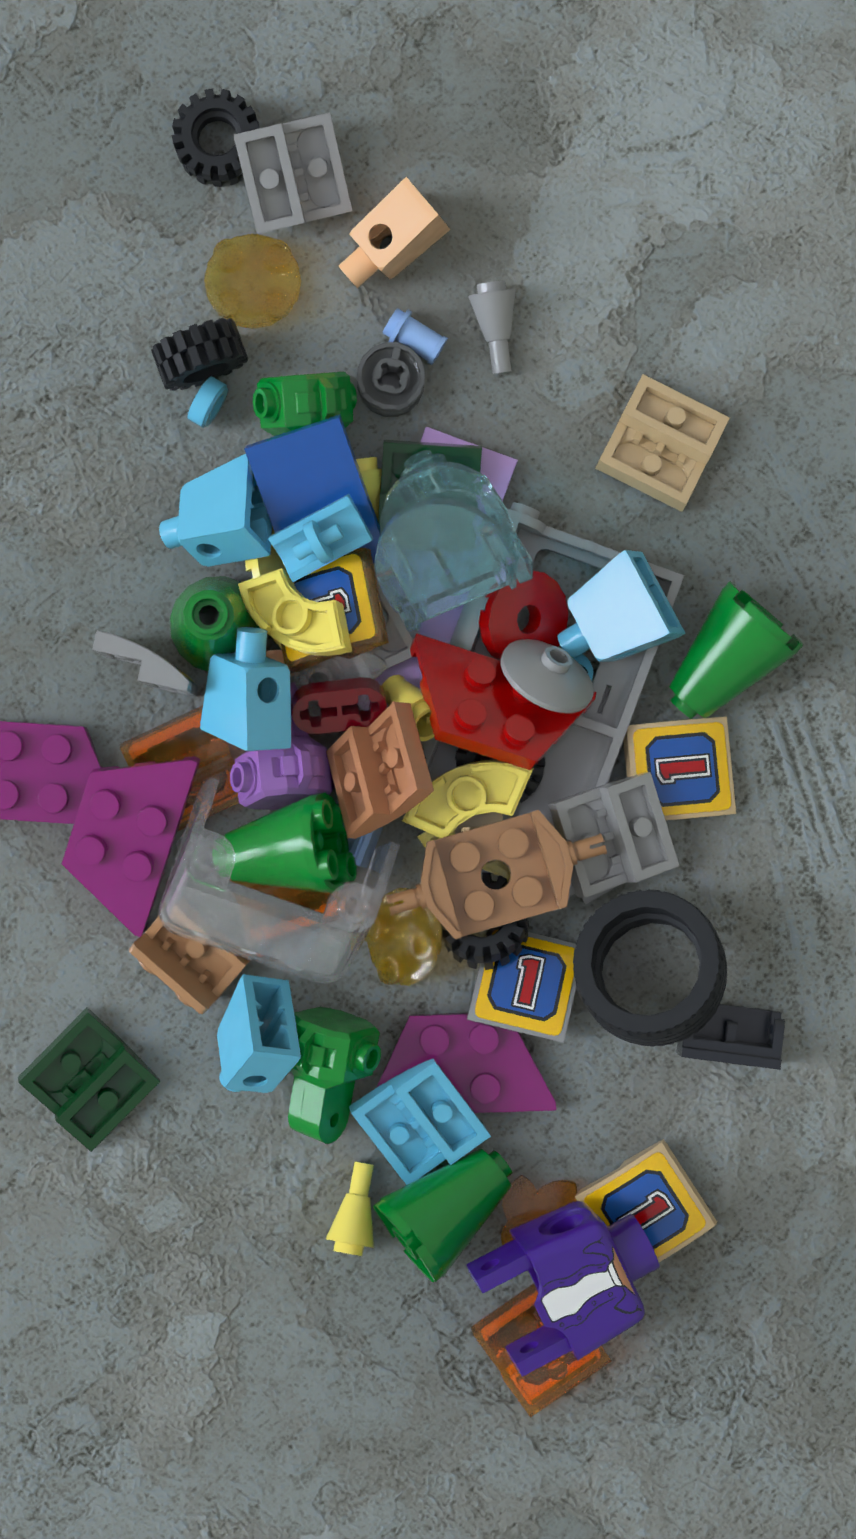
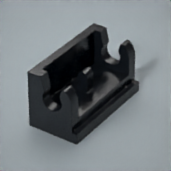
[676,999,785,1070]

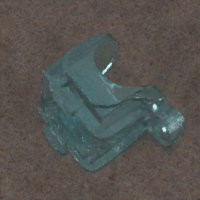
[375,450,533,632]

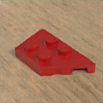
[410,633,597,770]

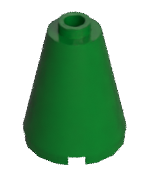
[669,581,804,719]
[373,1148,513,1282]

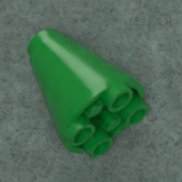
[170,576,260,672]
[212,792,357,893]

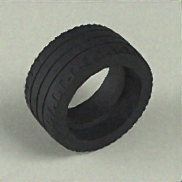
[573,889,727,1047]

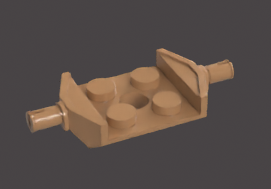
[386,810,607,939]

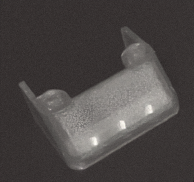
[159,777,400,984]

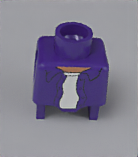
[466,1201,660,1377]

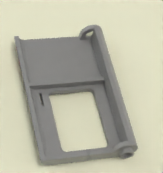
[421,502,685,829]

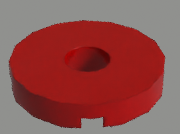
[479,568,569,661]

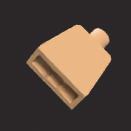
[338,177,450,288]

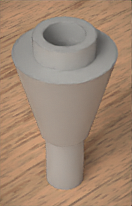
[468,281,516,374]

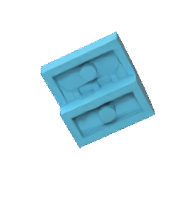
[349,1058,491,1185]

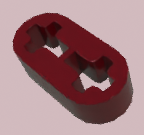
[291,677,387,734]

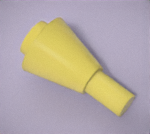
[326,1162,374,1256]

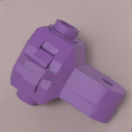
[230,682,335,810]

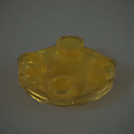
[204,234,301,329]
[359,888,442,986]

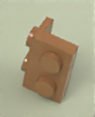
[129,893,253,1014]

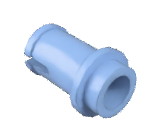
[383,308,448,365]

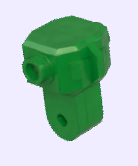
[253,371,357,436]
[288,1006,381,1144]

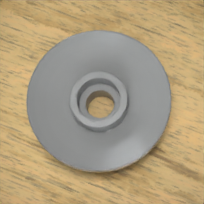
[501,639,594,713]

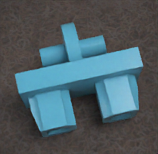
[268,494,373,582]

